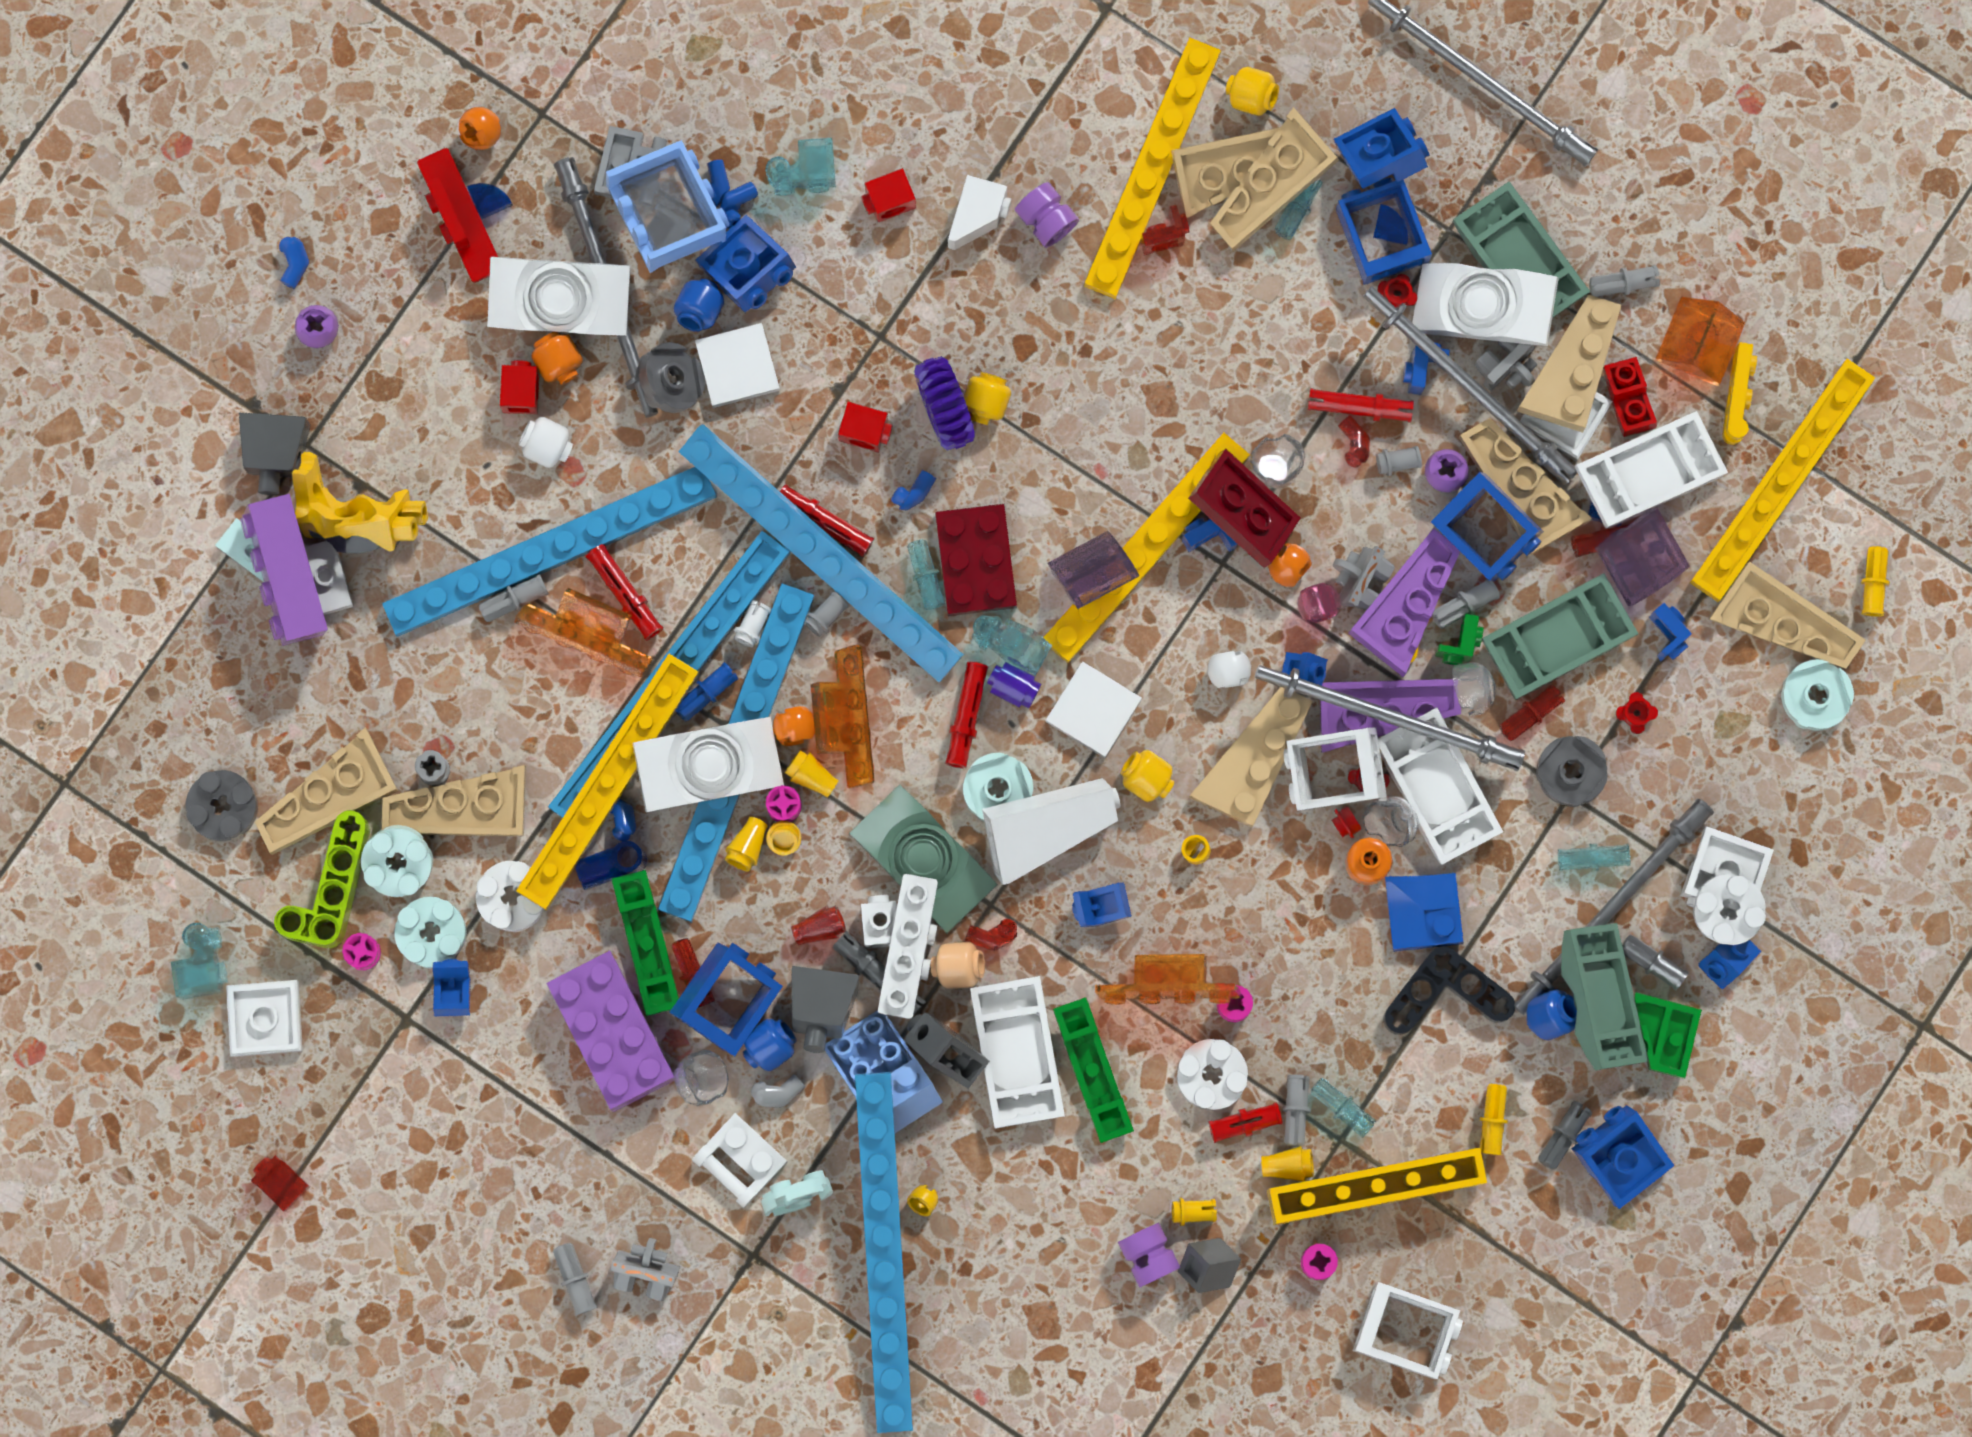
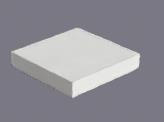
[695,323,780,408]
[1520,392,1613,462]
[1045,661,1142,758]
[226,980,303,1057]

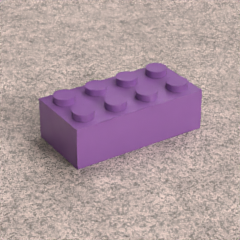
[240,494,328,646]
[546,950,677,1112]

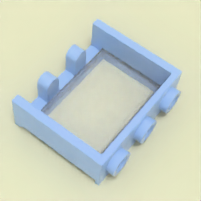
[606,140,729,273]

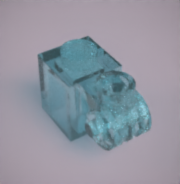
[765,138,836,196]
[971,615,1052,676]
[171,923,228,1000]

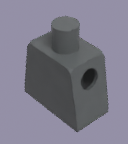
[239,412,310,495]
[791,966,859,1053]
[905,1013,990,1089]

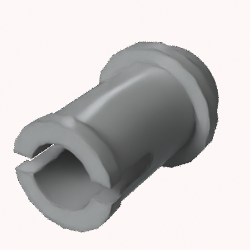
[1376,446,1422,476]
[804,592,849,637]

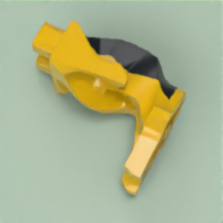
[292,452,428,553]

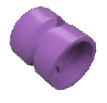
[1015,182,1079,248]
[1118,1222,1181,1288]

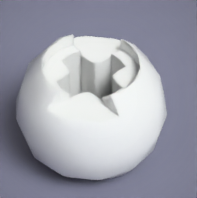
[1207,651,1251,688]

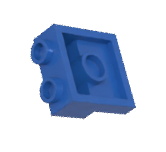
[1333,108,1430,189]
[695,215,796,313]
[1571,1105,1675,1209]

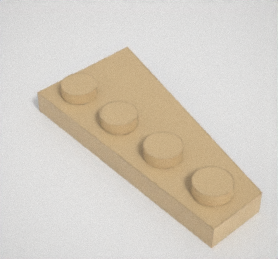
[1210,107,1339,251]
[1171,127,1281,218]
[1517,295,1621,433]
[1459,418,1592,555]
[1708,561,1866,669]
[1189,687,1313,828]
[255,727,398,855]
[381,765,526,837]

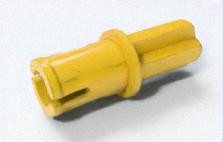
[1861,546,1890,617]
[1479,1083,1508,1155]

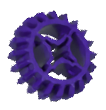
[914,356,975,451]

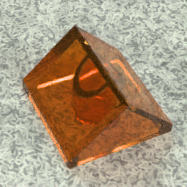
[1655,297,1745,386]

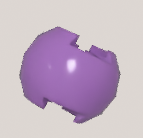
[294,305,339,348]
[1425,449,1469,493]

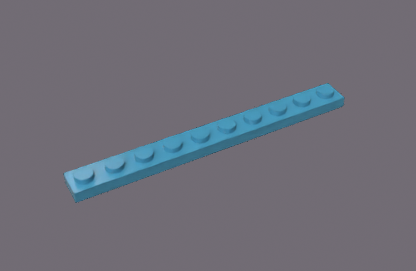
[678,424,964,682]
[382,467,717,637]
[548,531,790,818]
[658,583,815,923]
[855,1072,913,1433]

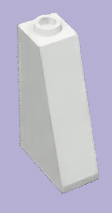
[982,778,1120,885]

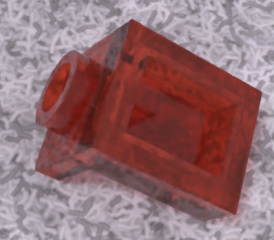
[1140,204,1190,255]
[251,1155,311,1212]

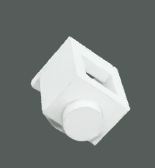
[861,895,897,949]

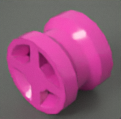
[766,785,802,822]
[342,933,381,971]
[1216,985,1253,1023]
[1301,1244,1338,1280]

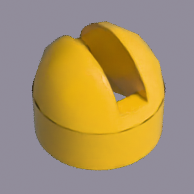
[1181,835,1211,865]
[907,1185,938,1217]

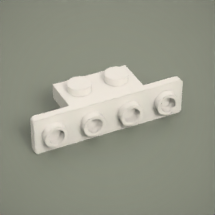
[878,874,938,1019]

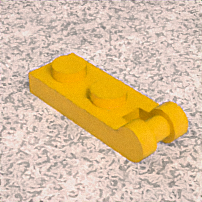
[1722,342,1757,445]

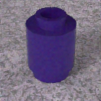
[987,662,1042,709]

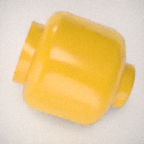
[1226,67,1279,116]
[963,371,1011,425]
[1120,750,1174,802]

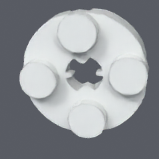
[476,861,544,932]
[1693,874,1766,945]
[1177,1039,1248,1111]

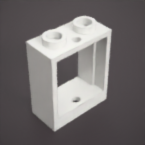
[1284,728,1387,811]
[1353,1282,1463,1379]

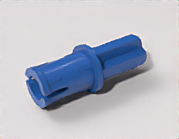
[676,662,739,721]

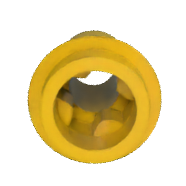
[784,750,839,797]
[725,817,768,872]
[1261,1146,1314,1181]

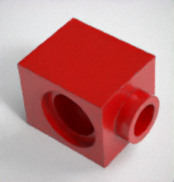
[861,168,916,223]
[500,360,540,415]
[838,402,893,453]

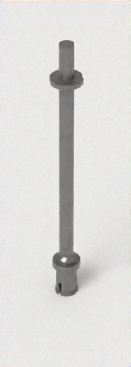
[1368,0,1599,167]
[553,157,658,418]
[1363,286,1577,486]
[1255,665,1525,772]
[1514,798,1714,1015]

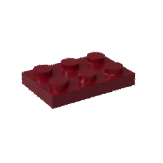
[1188,448,1301,568]
[935,504,1017,616]

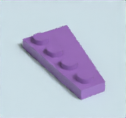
[1348,528,1460,677]
[1320,679,1461,753]

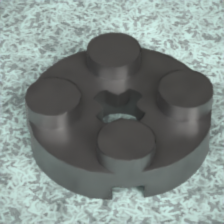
[639,342,705,413]
[1536,736,1608,807]
[186,770,258,841]

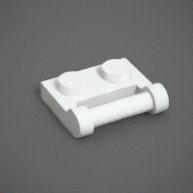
[692,1113,788,1208]

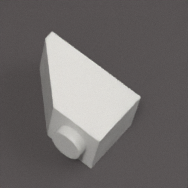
[948,175,1012,250]

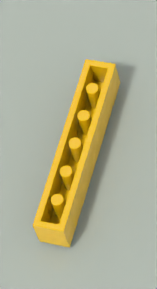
[1267,1148,1487,1225]

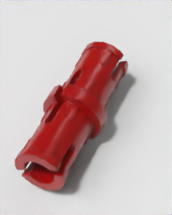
[1208,1102,1283,1143]

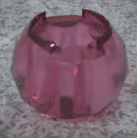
[1297,583,1341,623]

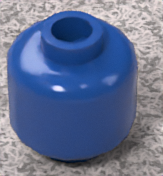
[673,279,724,332]
[1526,989,1577,1041]
[743,1018,797,1071]

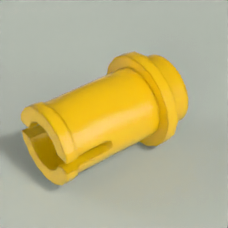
[1171,1198,1217,1226]

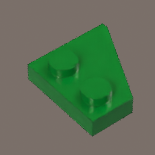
[1633,992,1702,1079]

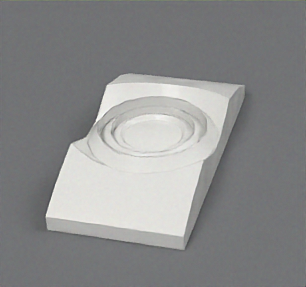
[487,257,630,336]
[1412,263,1559,346]
[1575,411,1728,529]
[1378,708,1503,865]
[632,717,784,812]
[970,976,1065,1129]

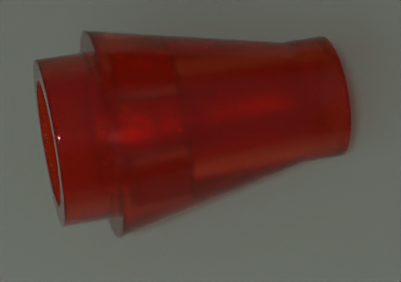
[791,905,846,946]

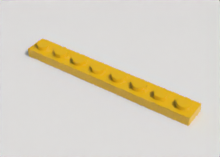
[1084,37,1221,299]
[1690,358,1875,602]
[1042,432,1250,663]
[516,654,699,911]

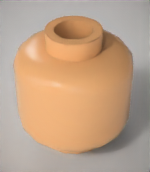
[931,942,985,989]

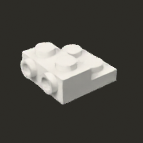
[1680,827,1774,920]

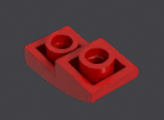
[1603,357,1657,437]

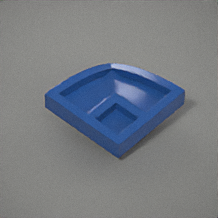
[1385,873,1464,952]

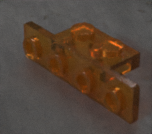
[514,588,653,677]
[810,645,875,788]
[1095,954,1240,1005]

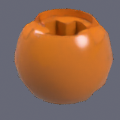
[459,107,501,150]
[1268,543,1312,587]
[773,706,816,746]

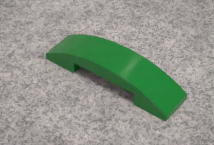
[611,870,679,1016]
[1053,997,1134,1143]

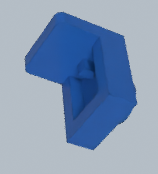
[1403,342,1450,395]
[1182,518,1237,552]
[1649,603,1692,661]
[1282,652,1328,686]
[1072,882,1132,927]
[1698,940,1762,989]
[432,959,471,1017]

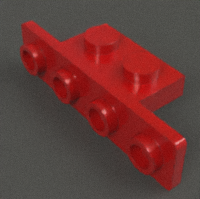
[417,148,498,283]

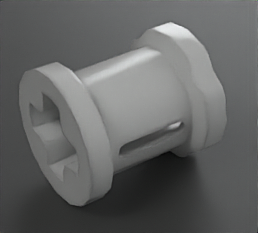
[415,750,450,786]

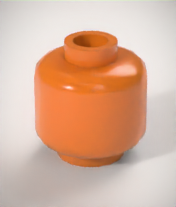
[531,331,583,385]
[1345,837,1393,886]

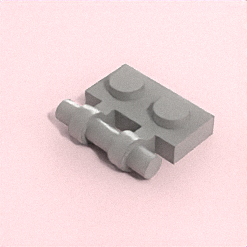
[594,126,667,207]

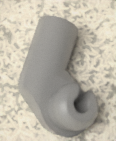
[751,1074,806,1108]

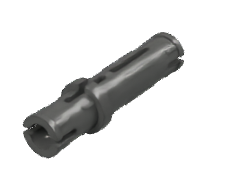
[832,931,926,1016]

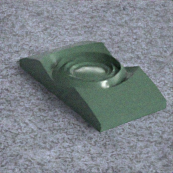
[1452,181,1590,319]
[1482,573,1639,700]
[849,784,998,934]
[1561,923,1649,1071]

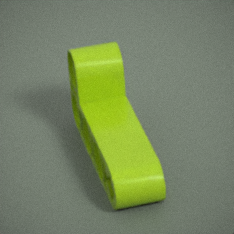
[274,810,370,948]

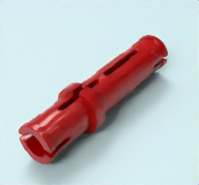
[1308,388,1414,423]
[780,484,875,557]
[586,544,664,641]
[945,662,989,769]

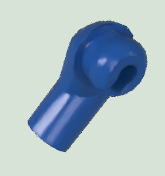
[720,182,758,229]
[891,470,936,511]
[610,798,637,841]

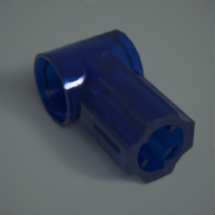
[575,841,647,891]

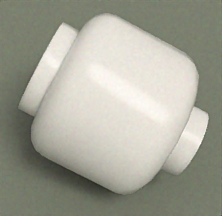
[518,417,573,468]

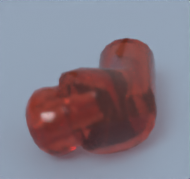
[1338,415,1370,468]
[965,919,1018,951]

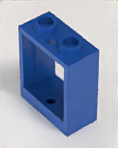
[1336,178,1432,285]
[1431,472,1544,581]
[669,942,783,1057]

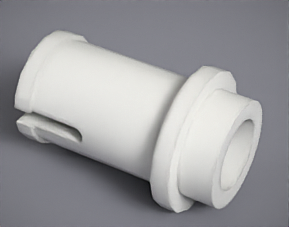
[734,600,771,647]

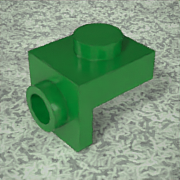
[1435,614,1484,666]

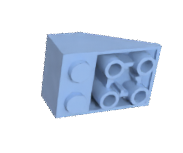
[825,1010,943,1133]

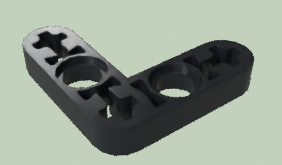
[1383,946,1515,1035]

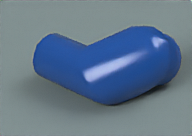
[707,160,730,207]
[279,237,309,289]

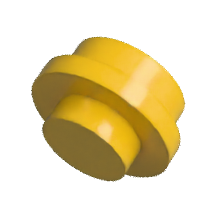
[766,821,802,856]

